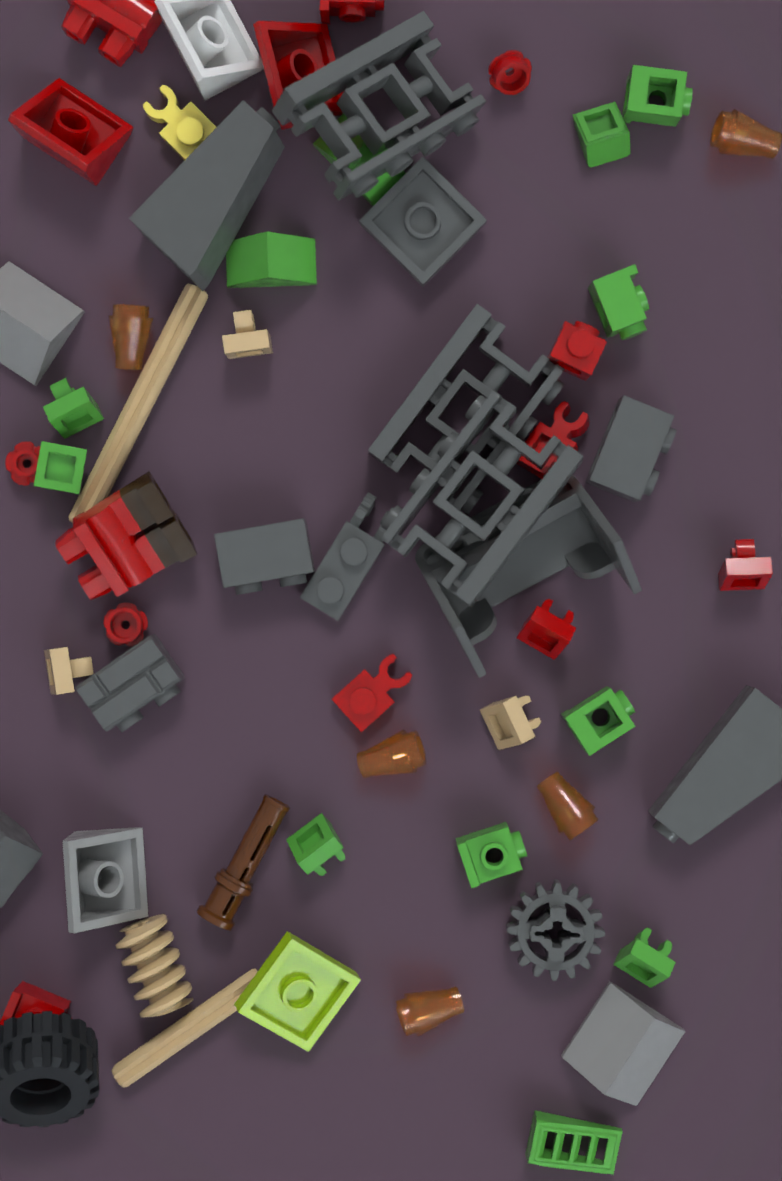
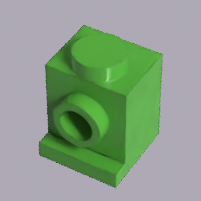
[622,65,693,127]
[588,264,649,340]
[561,686,636,756]
[456,822,527,888]

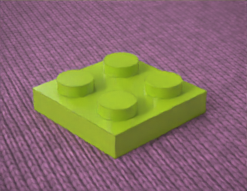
[234,931,361,1052]

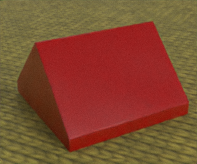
[253,20,344,130]
[8,78,134,186]

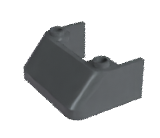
[415,475,642,678]

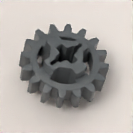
[506,879,605,981]

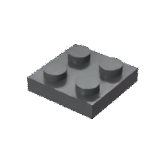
[359,157,487,287]

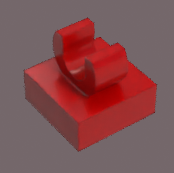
[718,539,773,591]
[516,598,577,660]

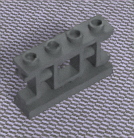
[272,11,487,201]
[368,304,565,515]
[381,390,584,608]

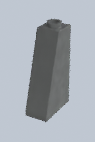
[129,100,285,291]
[648,685,782,845]

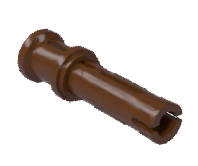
[196,794,290,931]

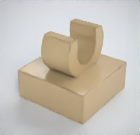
[222,310,273,359]
[44,647,94,695]
[480,696,541,750]

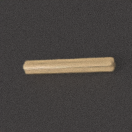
[112,969,258,1088]

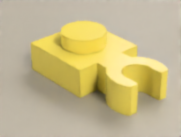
[143,85,216,161]

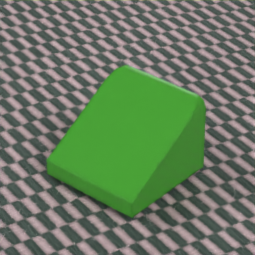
[573,102,631,167]

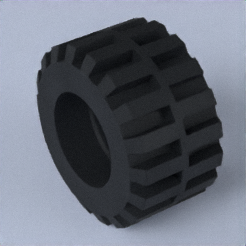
[0,1011,100,1128]

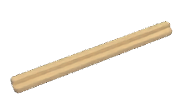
[69,283,208,523]

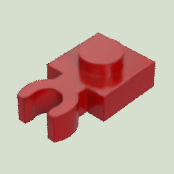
[516,401,590,479]
[332,653,413,733]

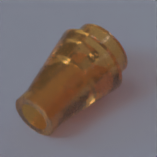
[710,109,782,159]
[108,304,153,370]
[357,729,427,778]
[536,771,599,841]
[395,986,464,1037]

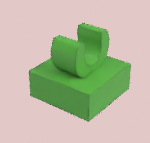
[43,378,104,439]
[34,441,88,495]
[286,813,345,876]
[613,927,676,988]

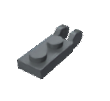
[300,492,393,621]

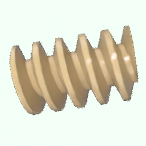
[115,914,193,1017]

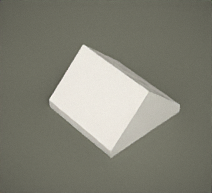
[154,0,264,101]

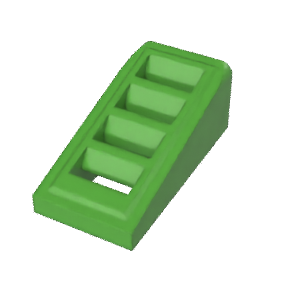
[525,1110,623,1175]

